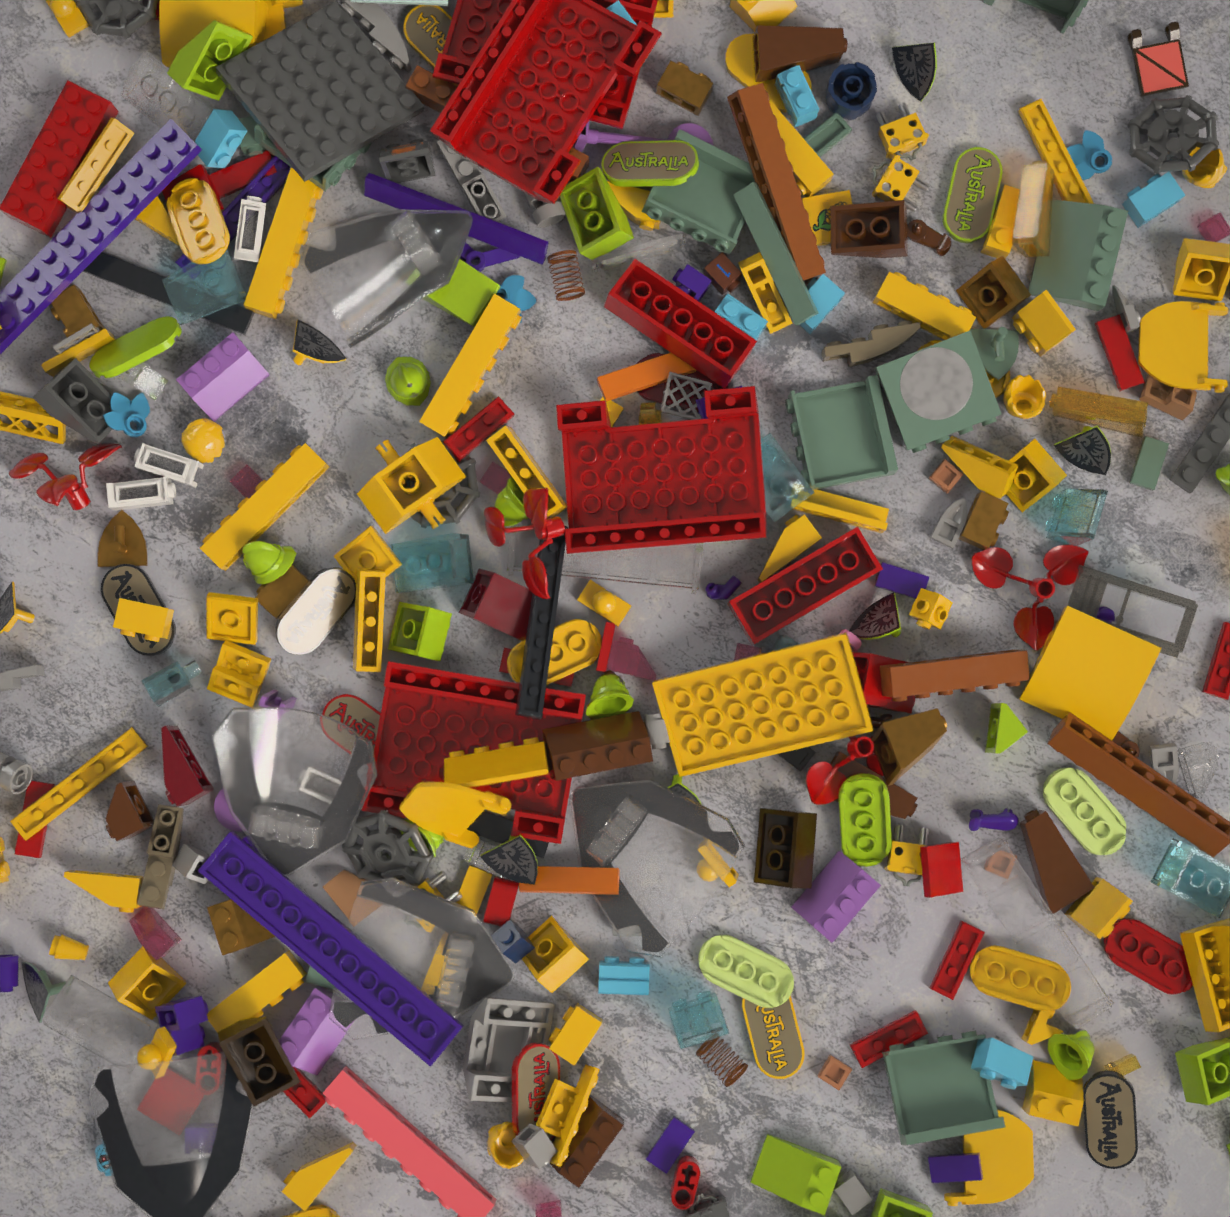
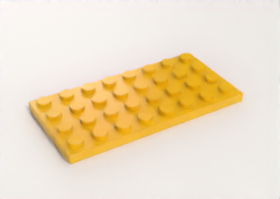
[652,632,873,777]

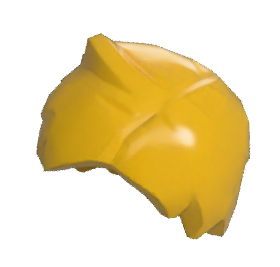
[1182,147,1227,188]
[1003,375,1046,419]
[181,418,225,463]
[487,1121,524,1169]

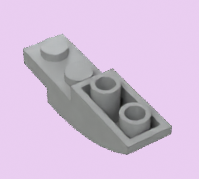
[340,0,412,73]
[437,140,507,222]

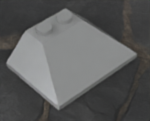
[463,997,555,1103]

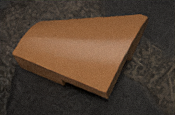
[1139,374,1197,421]
[323,869,393,926]

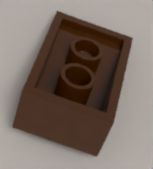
[830,200,908,258]

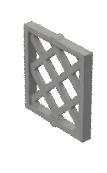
[53,324,100,354]
[660,372,712,420]

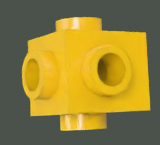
[909,588,953,630]

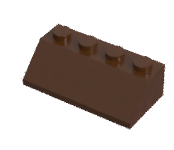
[542,711,653,781]

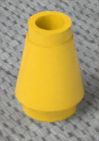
[49,934,89,960]

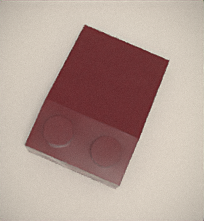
[161,725,214,807]

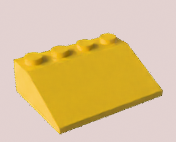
[444,737,549,788]

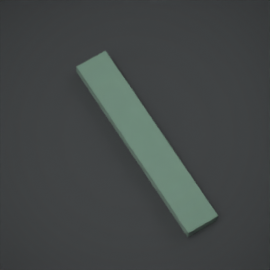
[733,182,819,325]

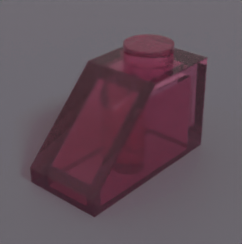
[607,637,656,681]
[129,907,182,960]

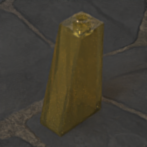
[1012,161,1054,258]
[1049,386,1148,438]

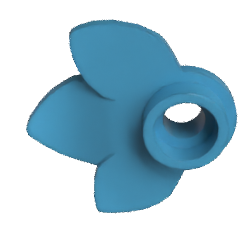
[1067,130,1112,180]
[496,275,537,324]
[103,392,150,437]

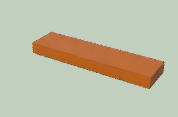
[597,353,696,402]
[519,866,620,895]

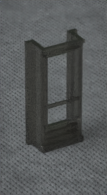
[1067,565,1198,658]

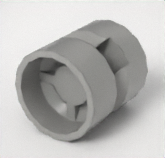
[525,194,566,228]
[0,752,33,795]

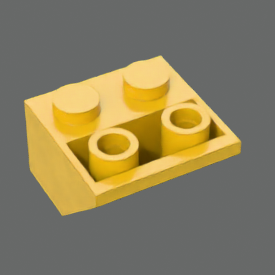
[1064,877,1133,939]

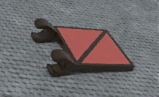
[1127,22,1189,97]

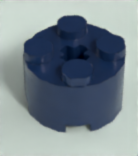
[825,62,877,120]

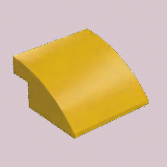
[159,0,269,67]
[1019,606,1162,741]
[1180,918,1230,1032]

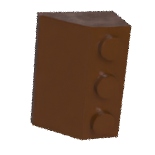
[549,1094,624,1188]

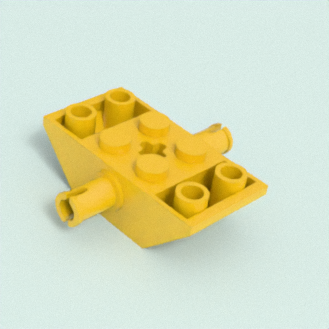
[357,437,466,534]

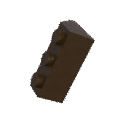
[754,808,817,889]
[218,1017,300,1107]

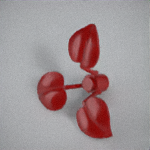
[9,443,123,510]
[484,488,565,599]
[971,545,1089,650]
[806,735,884,805]

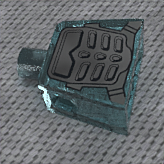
[141,660,202,707]

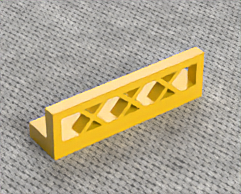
[58,118,135,213]
[0,391,66,444]
[787,483,889,533]

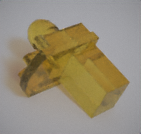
[638,402,662,425]
[1104,1053,1141,1078]

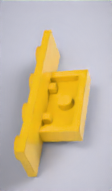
[536,1064,600,1167]

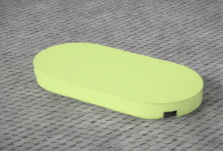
[1043,767,1127,855]
[698,935,794,1008]

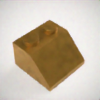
[956,256,1031,329]
[207,899,276,956]

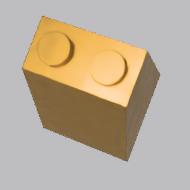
[871,708,947,786]

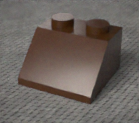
[105,781,154,842]

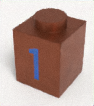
[703,252,742,295]

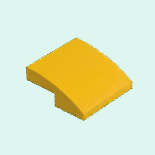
[207,640,271,708]

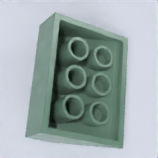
[1028,199,1128,311]

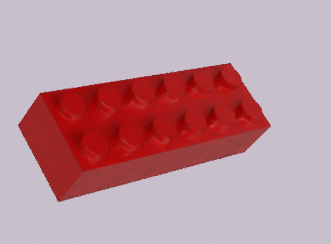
[0,80,119,238]
[604,259,757,389]
[727,526,883,646]

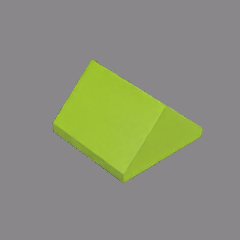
[985,703,1028,754]

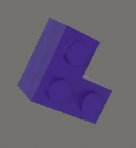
[155,996,208,1056]

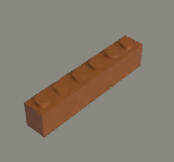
[880,649,1030,701]

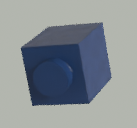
[491,920,535,964]

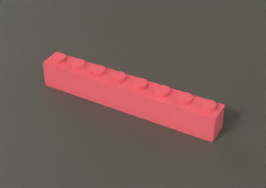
[322,1066,496,1217]

